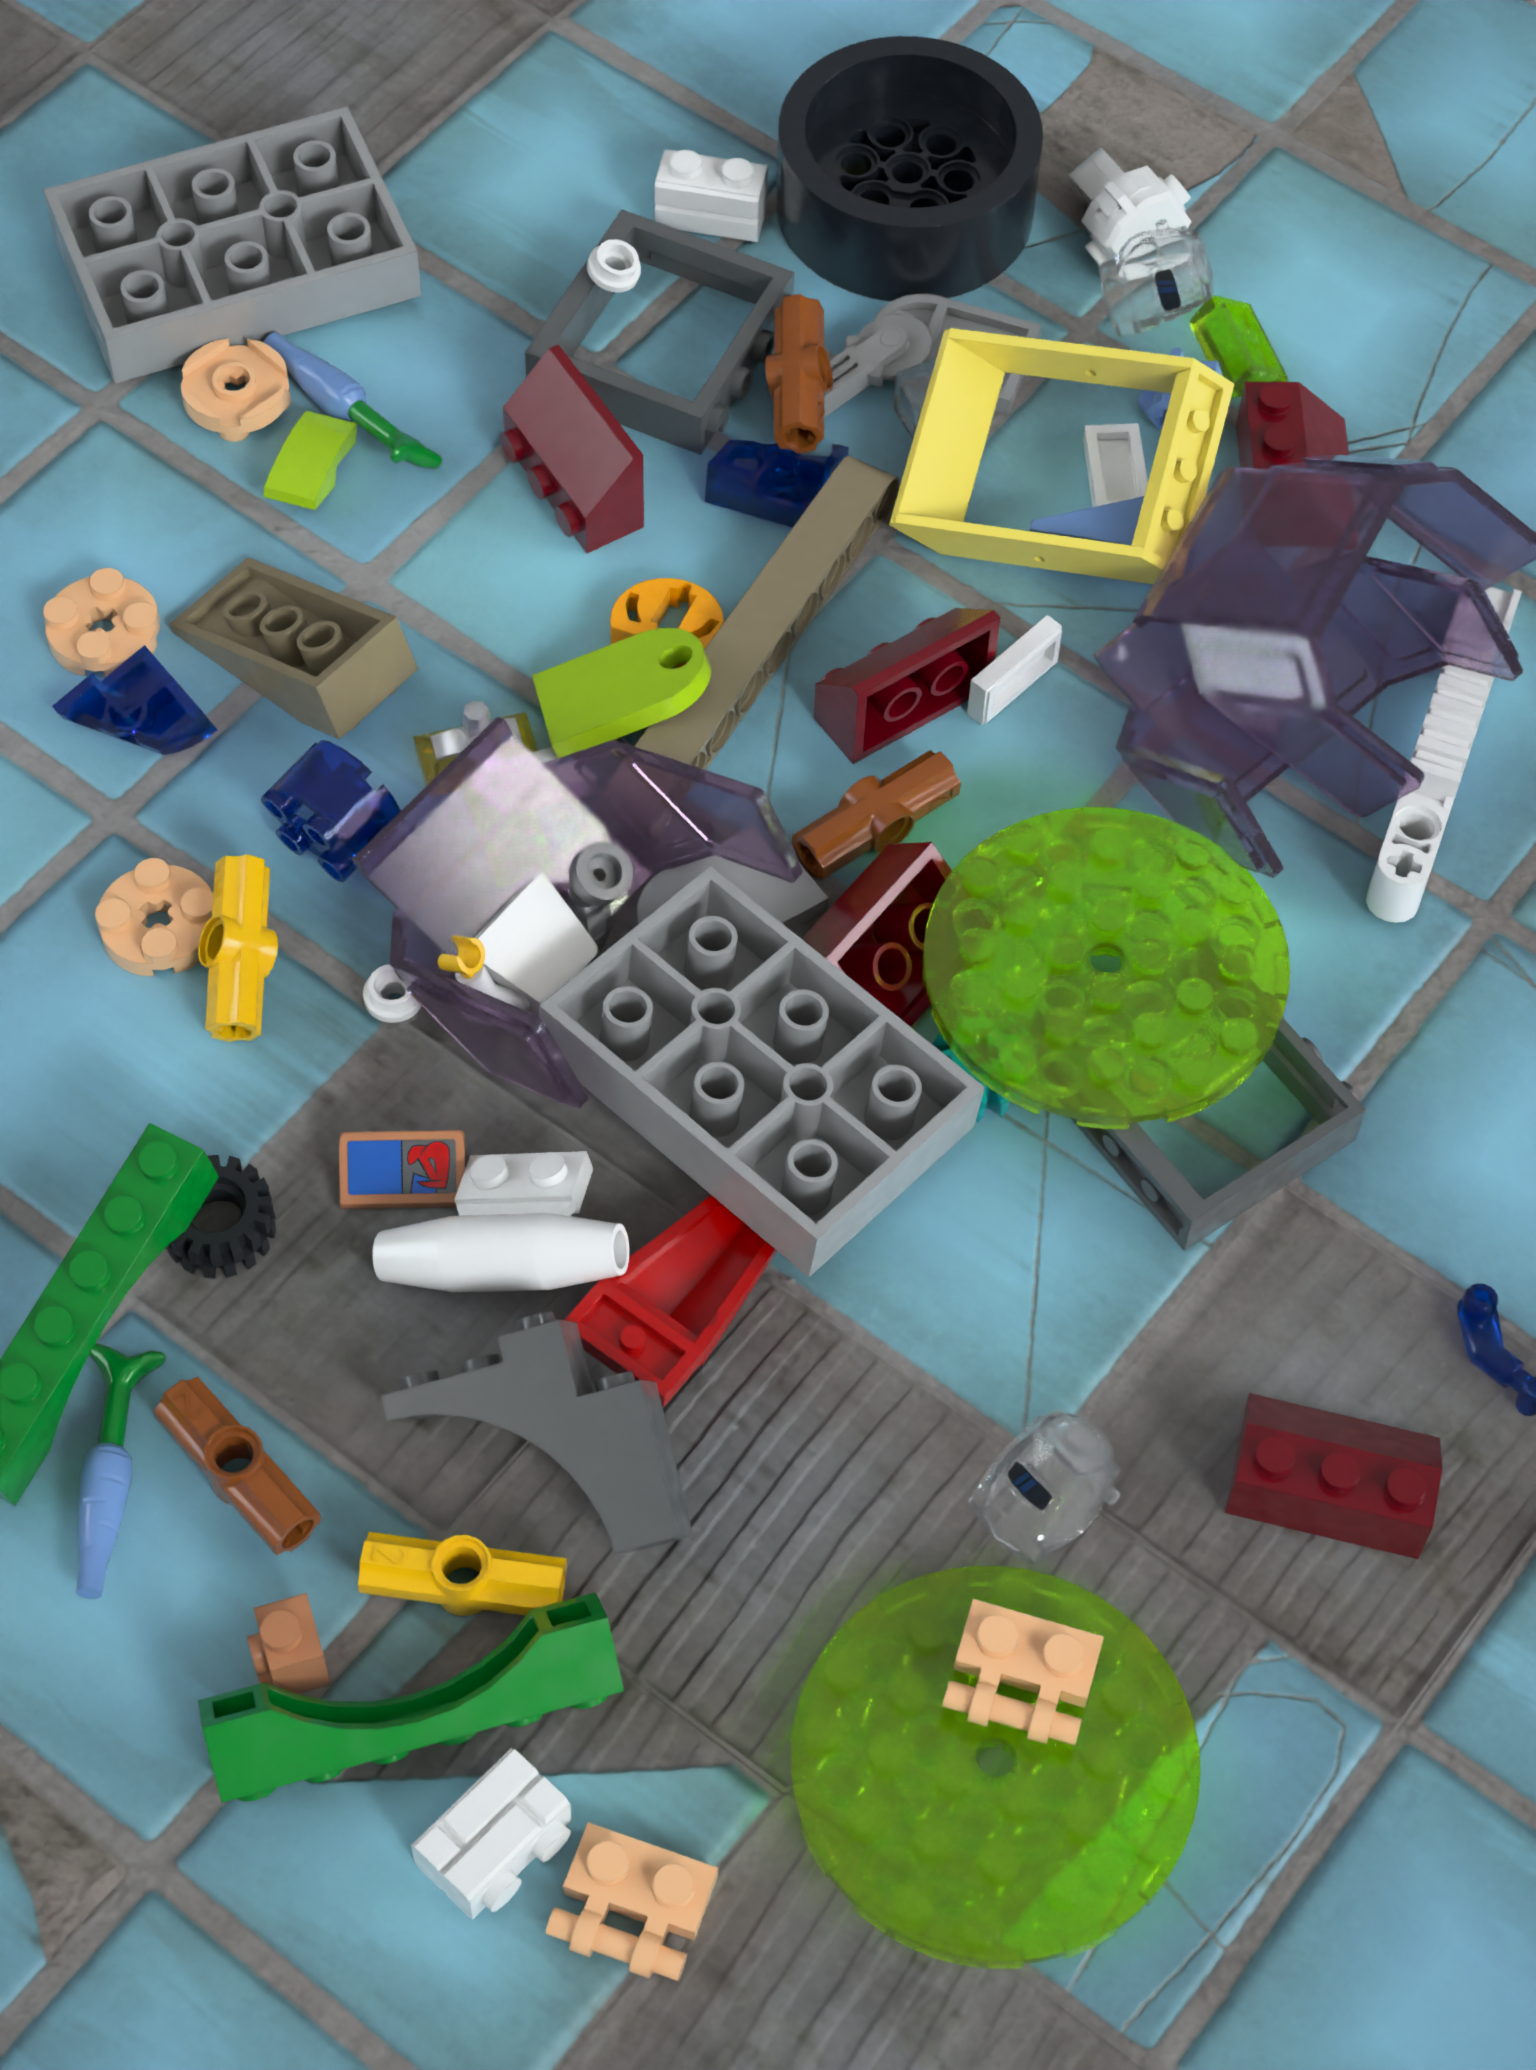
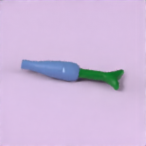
[264,332,442,469]
[76,1343,166,1599]

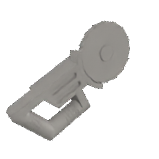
[766,313,933,418]

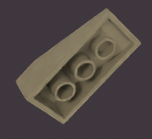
[169,557,418,740]

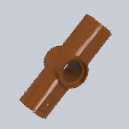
[765,294,833,454]
[792,750,961,880]
[153,1376,321,1556]

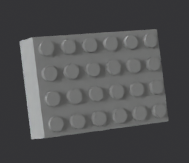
[43,106,421,384]
[536,865,985,1277]

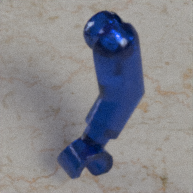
[1457,1283,1536,1416]

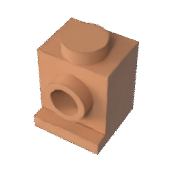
[247,1593,331,1694]

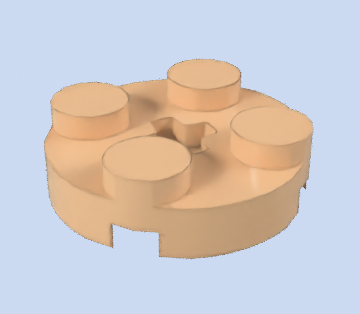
[180,339,291,442]
[43,568,160,678]
[95,858,213,976]

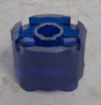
[260,740,403,883]

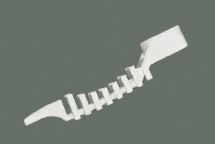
[1366,577,1522,923]

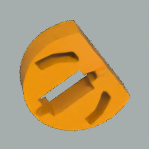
[610,578,724,668]

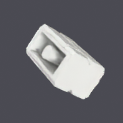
[655,149,768,242]
[411,1748,572,1919]

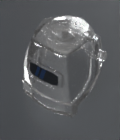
[1099,219,1214,337]
[968,1409,1120,1566]

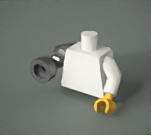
[437,842,634,1019]

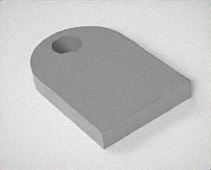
[874,294,1042,415]
[637,817,828,931]

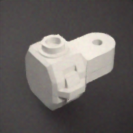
[1068,147,1191,277]

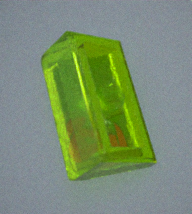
[1190,295,1289,398]

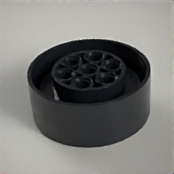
[776,36,1043,301]

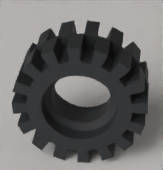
[167,1155,276,1279]

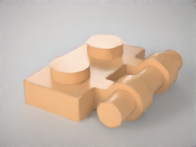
[942,1599,1104,1746]
[545,1822,718,1981]

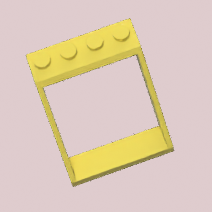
[889,328,1234,587]

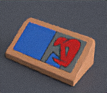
[339,1130,467,1209]

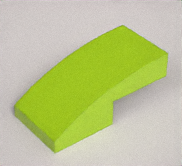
[263,410,357,510]

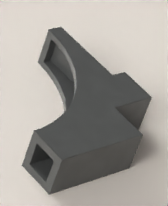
[381,1312,693,1553]

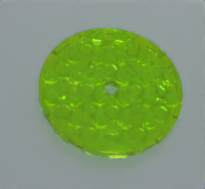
[922,807,1290,1129]
[790,1566,1201,1969]

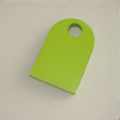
[532,628,711,761]

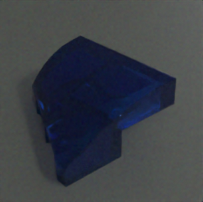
[704,440,849,528]
[52,645,218,755]

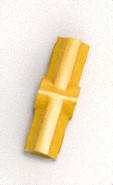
[198,854,278,1042]
[358,1532,567,1616]

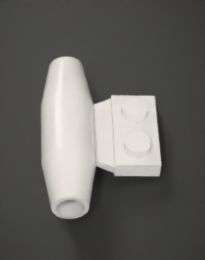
[372,1151,629,1292]

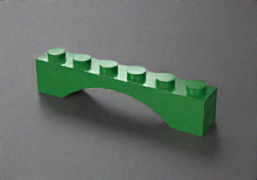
[0,1123,219,1506]
[198,1592,624,1803]

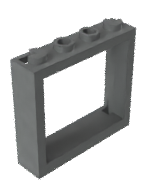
[525,209,794,455]
[1032,937,1366,1251]

